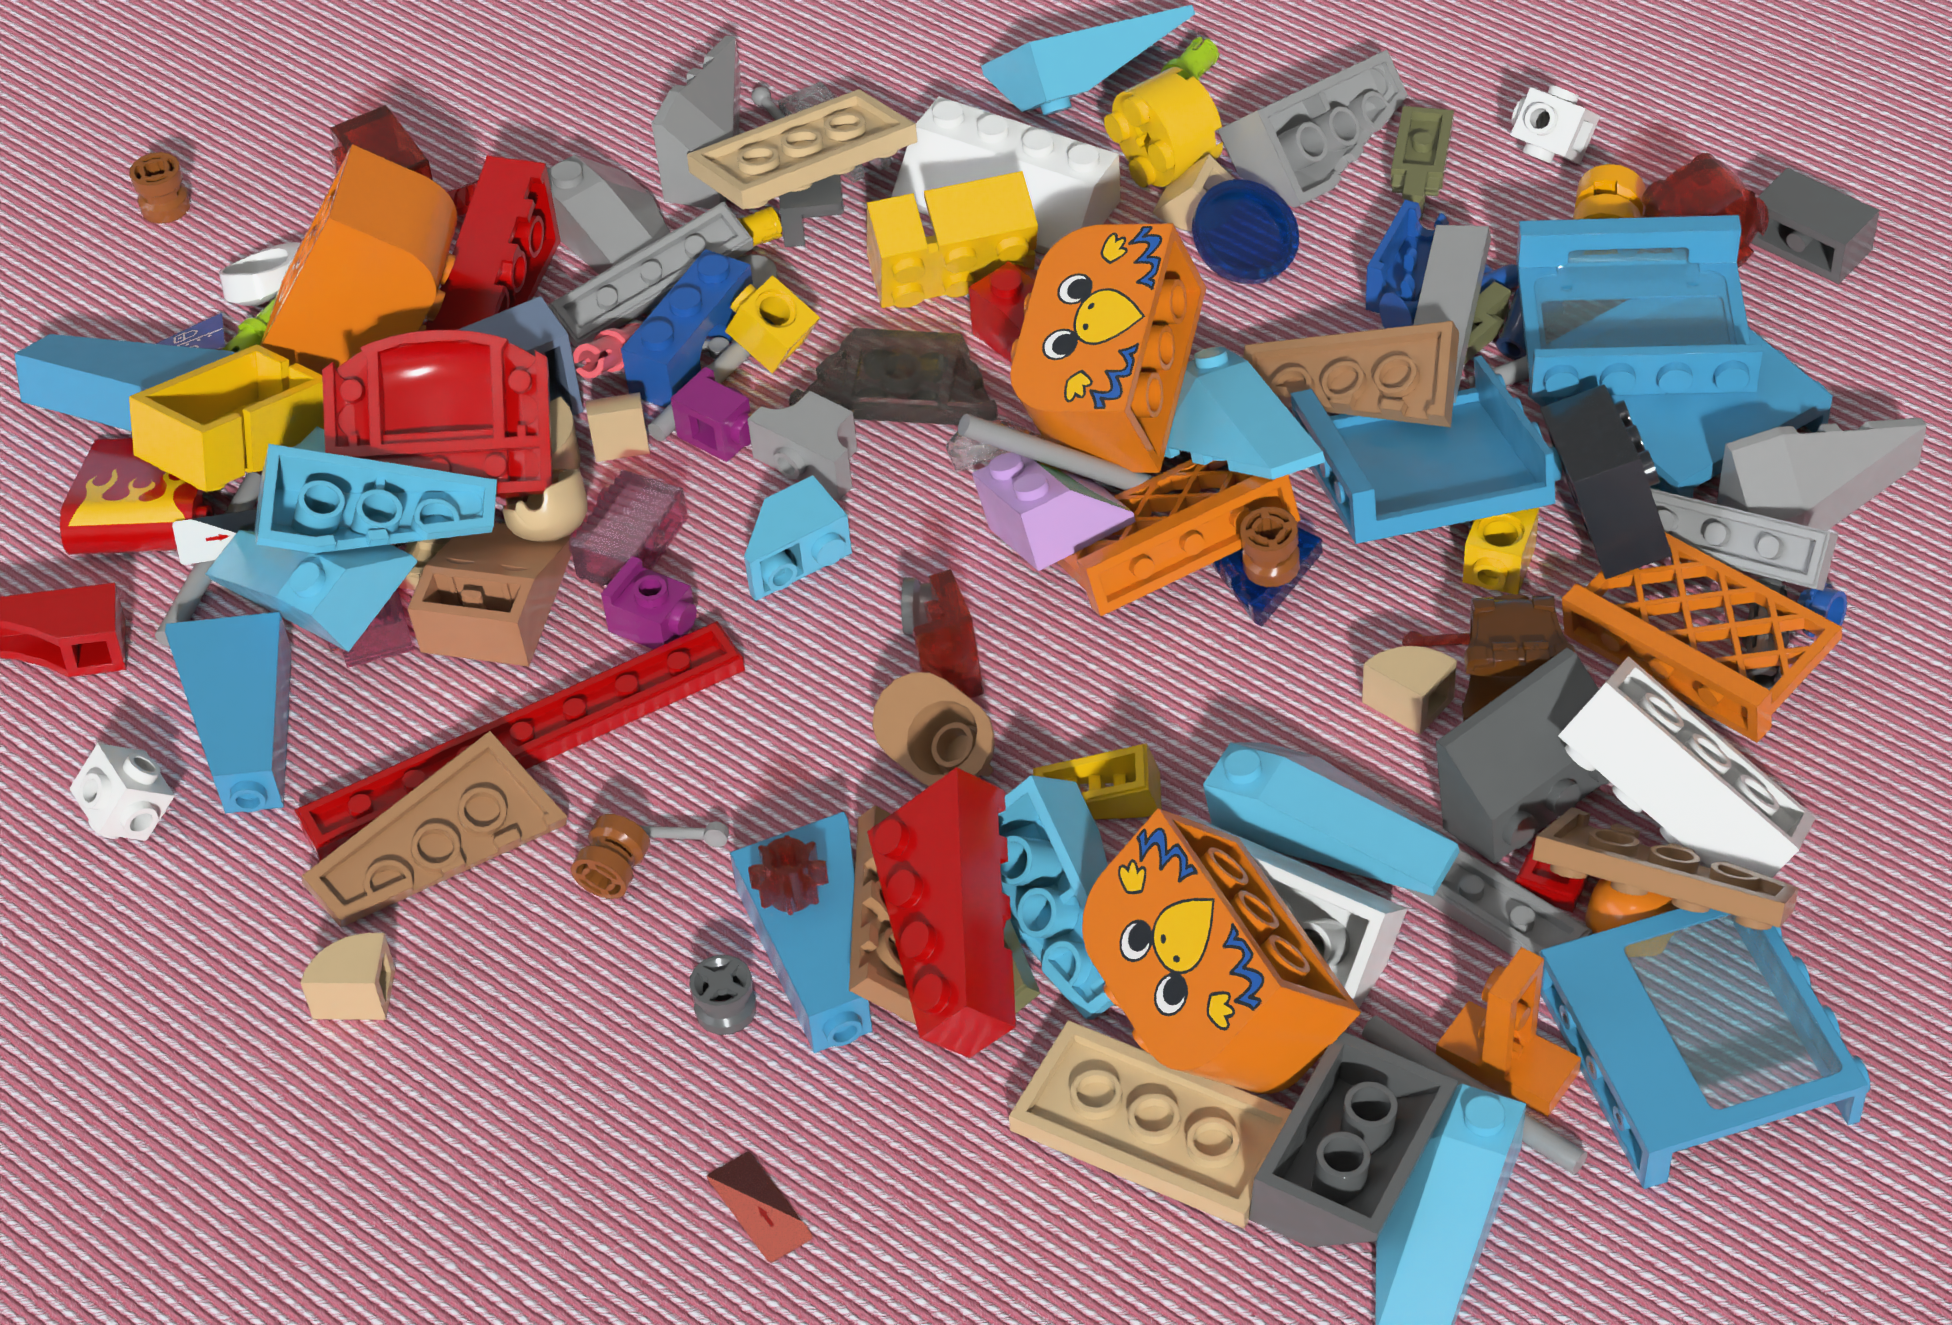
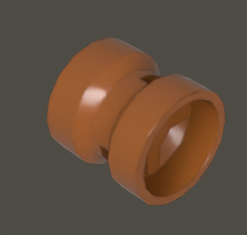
[129,152,191,224]
[1240,507,1300,587]
[570,814,650,899]

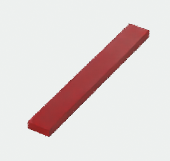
[294,621,745,861]

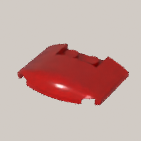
[322,330,553,499]

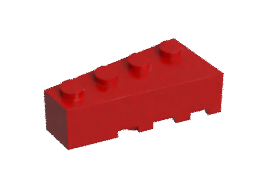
[424,155,561,331]
[867,767,1016,1058]

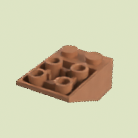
[407,522,578,667]

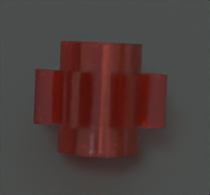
[748,835,829,915]

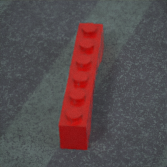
[0,582,126,677]

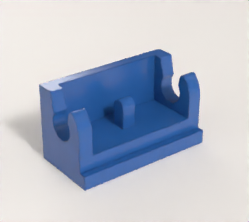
[1365,200,1449,313]

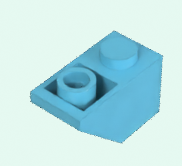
[744,475,852,601]

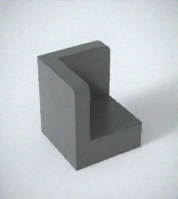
[779,174,844,247]

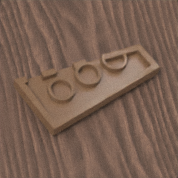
[1243,321,1459,427]
[302,731,567,928]
[849,805,916,1024]
[1532,807,1799,930]

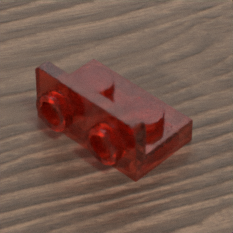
[913,569,984,698]

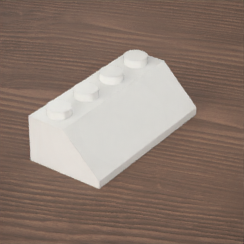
[892,96,1121,255]
[1558,656,1816,878]
[1179,814,1408,1008]

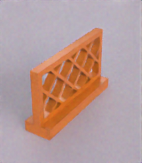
[1057,459,1301,617]
[1562,532,1843,743]

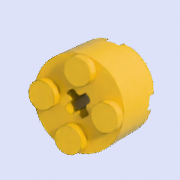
[1104,67,1223,188]

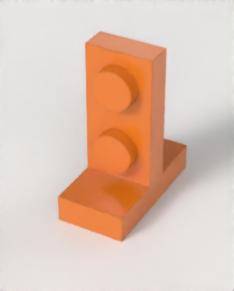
[1436,947,1581,1117]

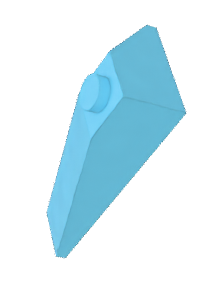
[981,5,1195,116]
[1164,347,1325,480]
[205,530,418,652]
[1375,1084,1526,1325]

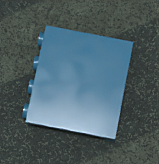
[1528,301,1833,498]
[1290,355,1562,544]

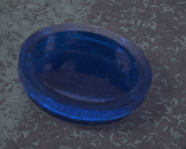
[1192,179,1299,284]

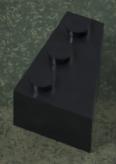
[1540,384,1672,579]

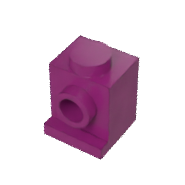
[670,367,752,462]
[601,556,697,649]

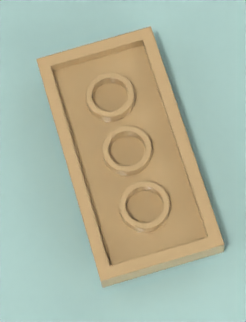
[687,89,917,210]
[1009,1020,1292,1228]

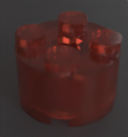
[1642,153,1769,268]

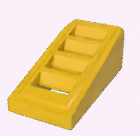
[1033,743,1162,819]

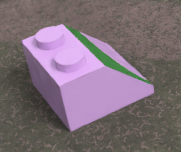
[972,452,1136,571]

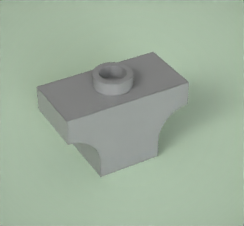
[748,391,857,501]

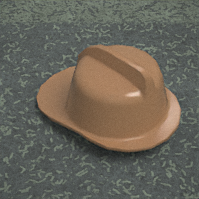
[872,672,995,786]

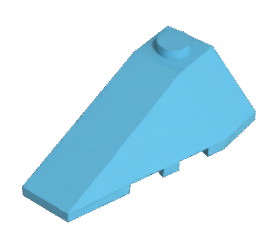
[255,444,497,553]
[1203,742,1460,896]
[998,775,1114,1020]

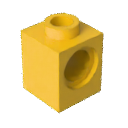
[725,275,820,374]
[1462,508,1539,594]

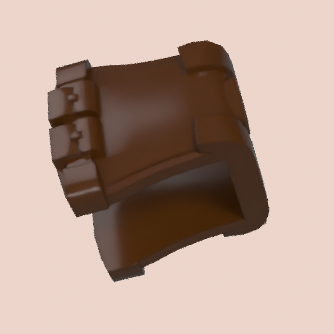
[1462,594,1575,722]

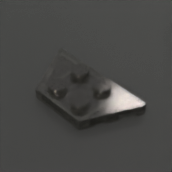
[789,328,999,425]

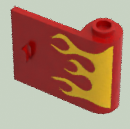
[60,438,214,555]

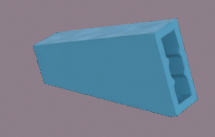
[14,334,235,431]
[165,612,292,814]
[730,812,873,1053]

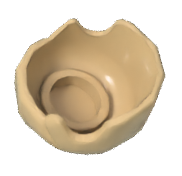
[503,469,588,542]

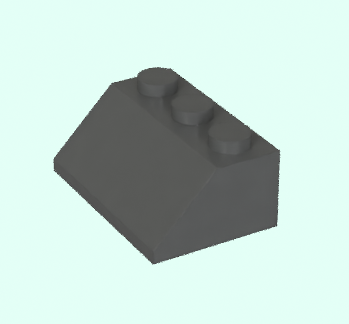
[1436,648,1610,864]
[1249,1032,1458,1247]

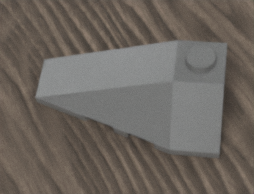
[651,35,741,209]
[1218,50,1408,208]
[547,155,670,317]
[1717,418,1927,531]

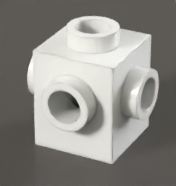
[1510,85,1600,164]
[69,743,175,841]

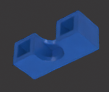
[621,249,753,408]

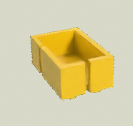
[867,171,1038,308]
[129,344,324,492]

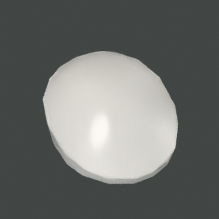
[219,242,300,306]

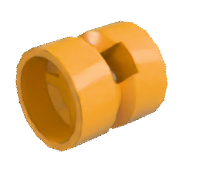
[1573,164,1646,252]

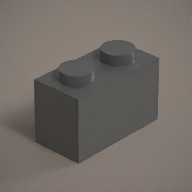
[1747,168,1880,285]

